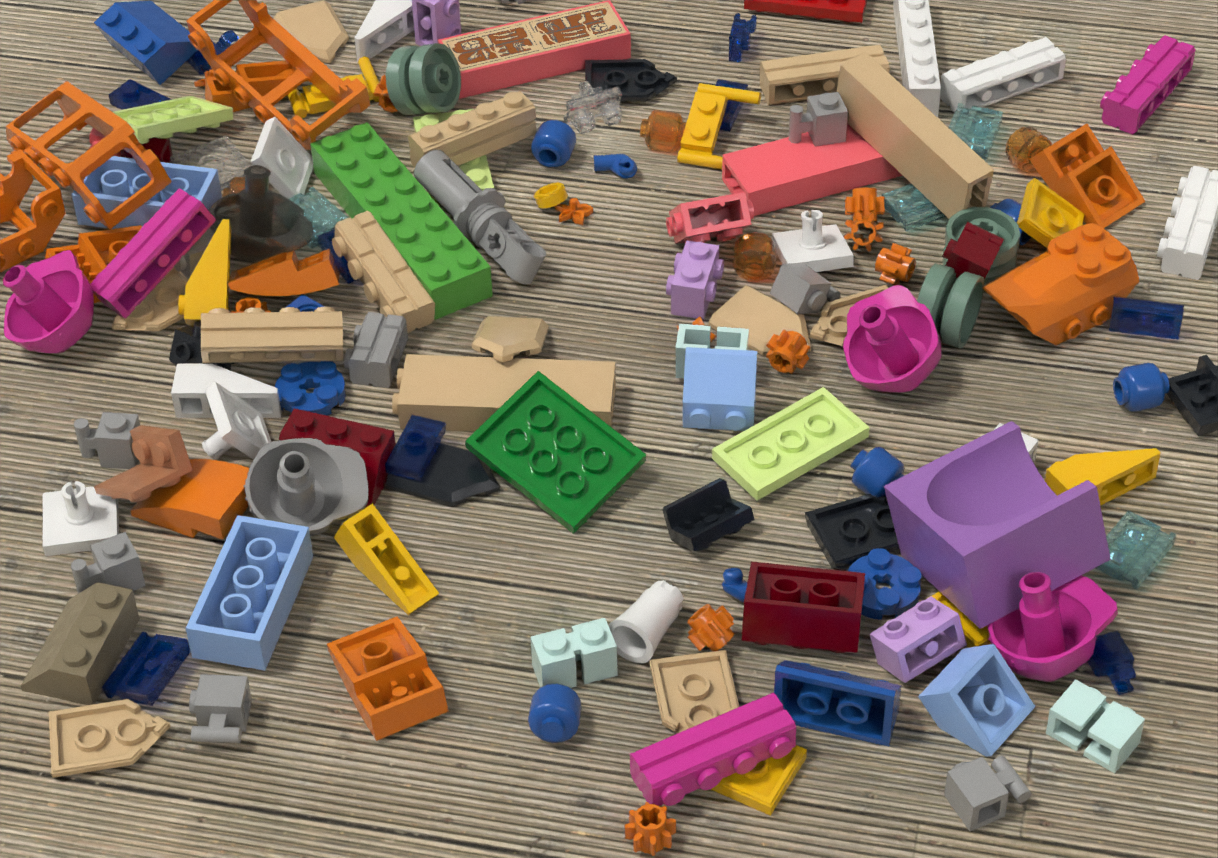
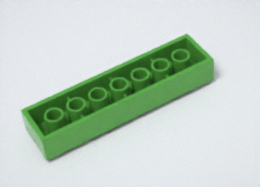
[310,122,493,320]

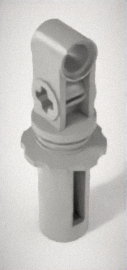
[414,150,546,284]

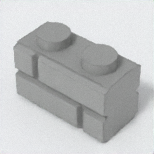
[344,312,408,388]

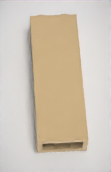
[837,52,994,219]
[392,354,616,432]

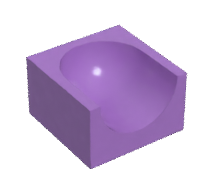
[884,421,1111,629]

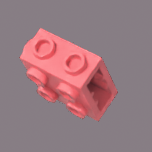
[666,192,754,244]

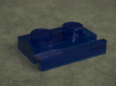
[102,632,191,706]

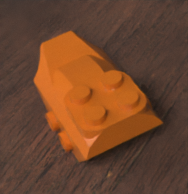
[982,223,1139,346]

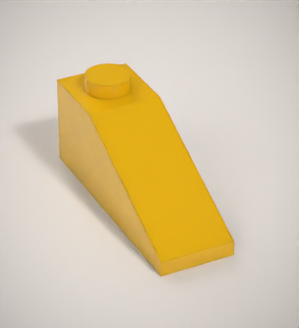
[178,219,231,325]
[1045,448,1161,506]
[334,503,439,615]

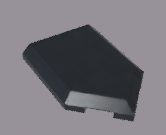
[585,59,677,103]
[386,436,500,507]
[805,494,900,568]

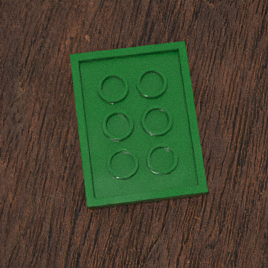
[465,371,646,534]

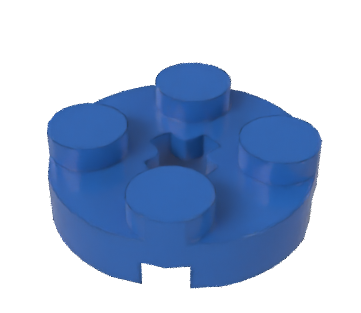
[275,361,346,416]
[848,548,921,620]

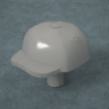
[244,438,368,536]

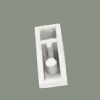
[355,0,414,62]
[171,364,282,418]

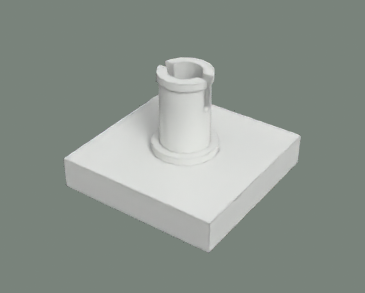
[248,117,313,206]
[772,210,854,272]
[202,382,271,460]
[43,481,119,556]

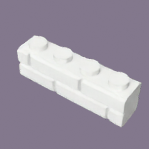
[940,37,1066,116]
[1157,166,1218,280]

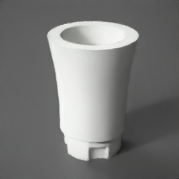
[608,581,684,663]

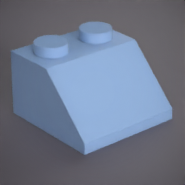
[683,347,757,431]
[918,644,1035,757]

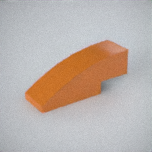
[205,60,296,112]

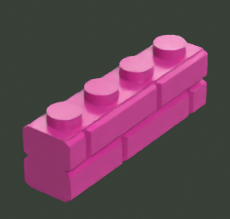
[1100,35,1196,135]
[90,188,216,319]
[630,693,796,806]

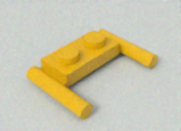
[287,57,379,119]
[677,83,761,169]

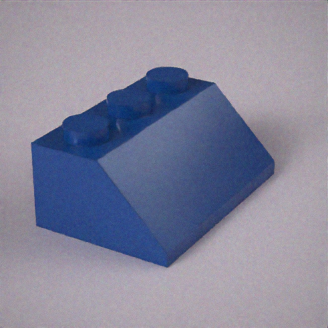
[94,1,198,85]
[774,660,902,746]

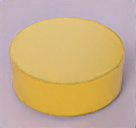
[534,182,568,209]

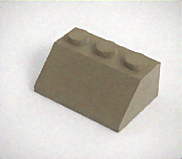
[21,582,140,705]

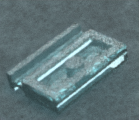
[948,103,1003,160]
[882,184,946,231]
[274,187,348,249]
[1096,510,1176,590]

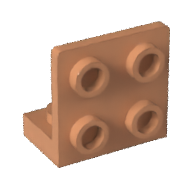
[94,425,193,502]

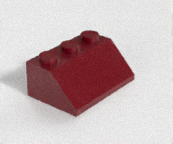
[278,408,398,509]
[741,561,865,653]

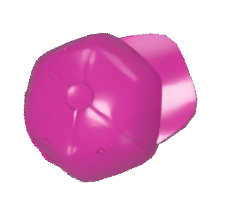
[3,250,94,354]
[843,285,942,392]
[988,572,1118,682]

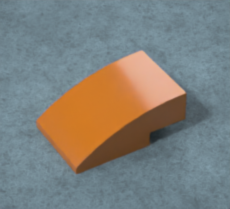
[1029,123,1145,228]
[45,225,142,303]
[228,248,340,296]
[130,459,249,540]
[327,616,449,741]

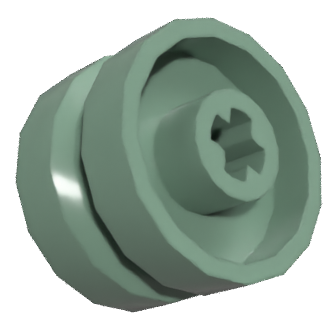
[386,43,461,115]
[942,207,1020,284]
[917,263,985,349]

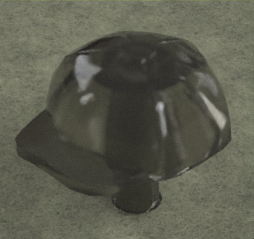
[209,165,314,261]

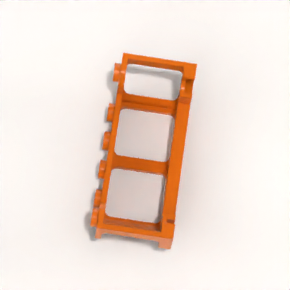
[186,0,370,150]
[5,81,172,229]
[0,149,66,272]

